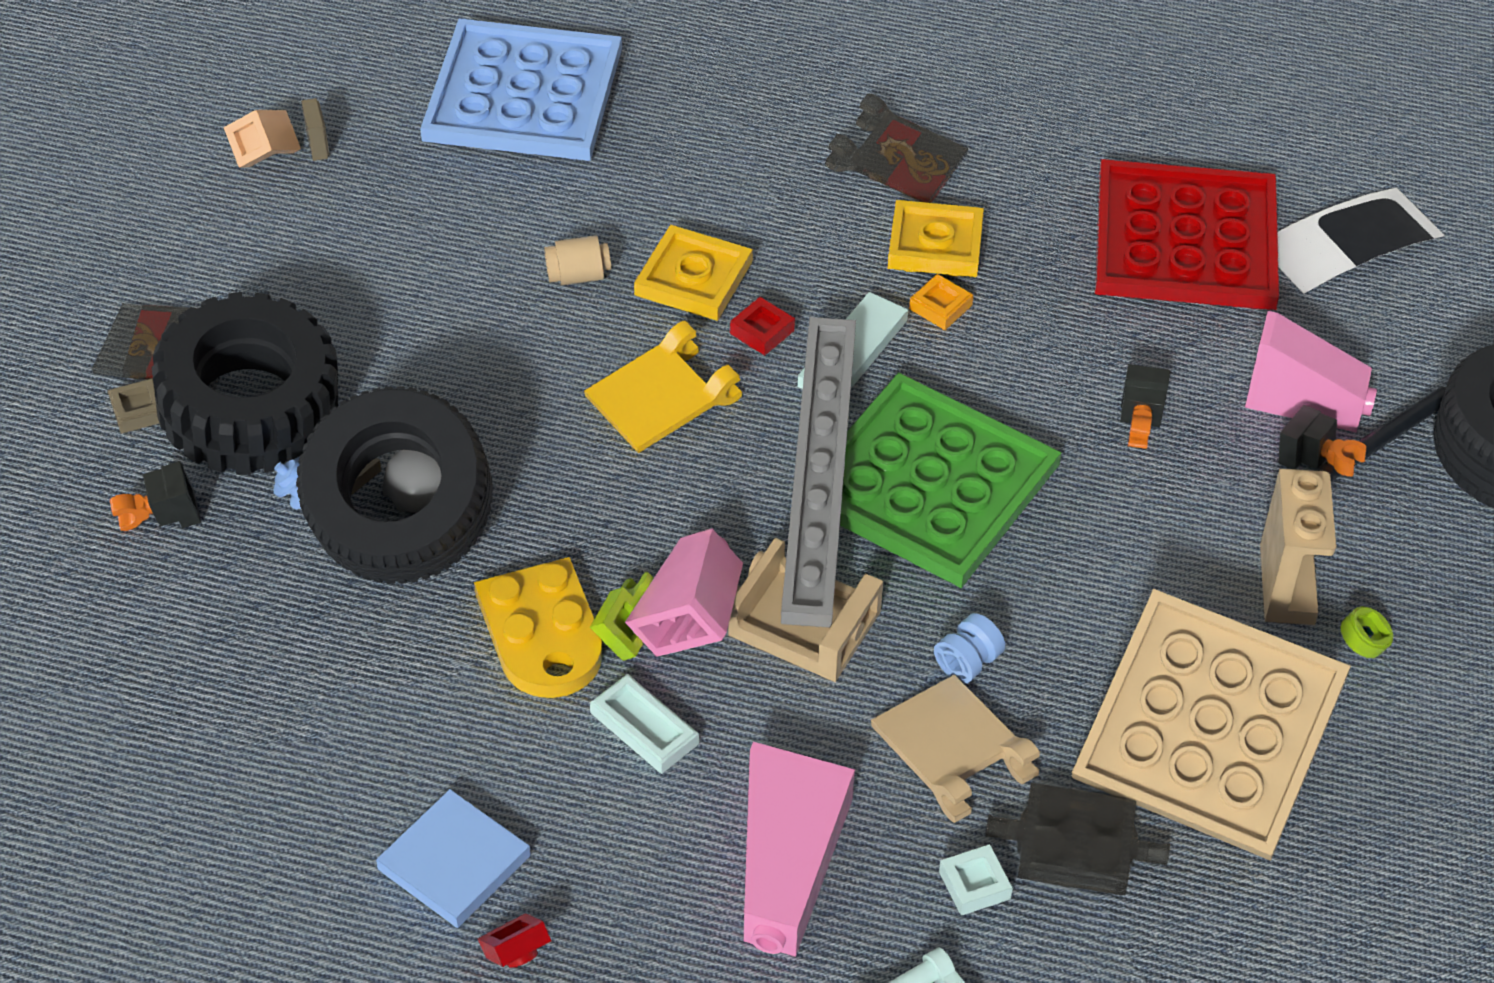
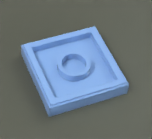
[376,789,530,928]

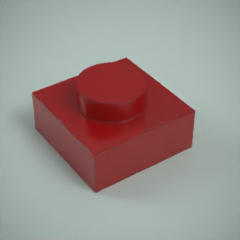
[730,297,795,356]
[477,913,551,968]

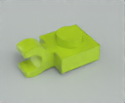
[590,572,654,661]

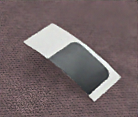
[1277,187,1445,294]

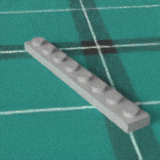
[781,317,856,628]

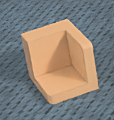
[224,110,300,168]

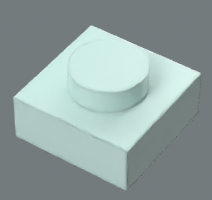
[939,844,1012,916]

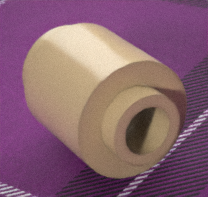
[544,235,611,286]

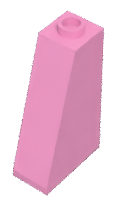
[744,741,855,957]

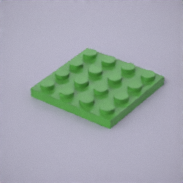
[840,372,1062,588]

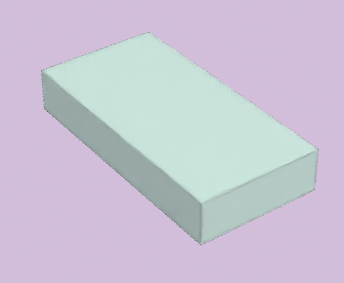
[590,674,699,774]

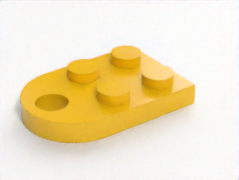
[474,557,602,698]

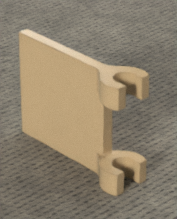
[871,674,1040,823]

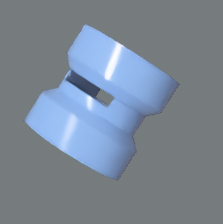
[934,613,1005,684]

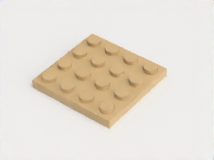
[1072,589,1351,861]

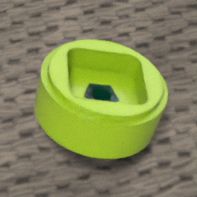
[1340,606,1393,658]

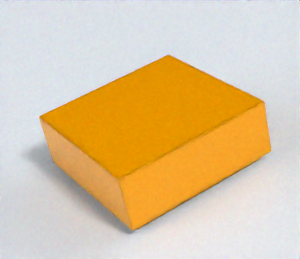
[909,274,973,330]

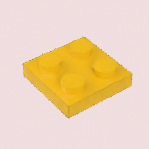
[887,200,984,277]
[634,224,753,321]

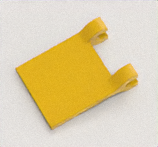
[584,321,742,453]

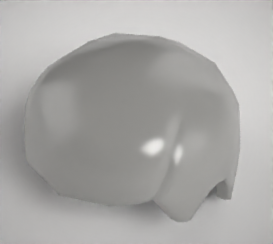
[383,450,441,513]

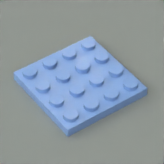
[420,19,622,161]

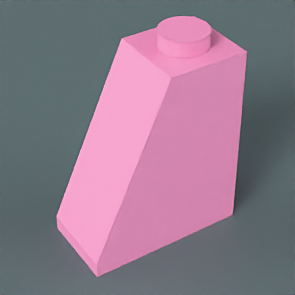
[1245,311,1377,433]
[625,528,743,657]

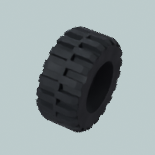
[152,292,338,475]

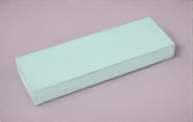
[798,292,908,389]

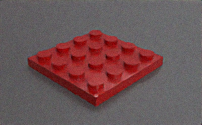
[1095,159,1279,310]

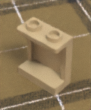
[1260,468,1336,625]
[728,538,883,682]

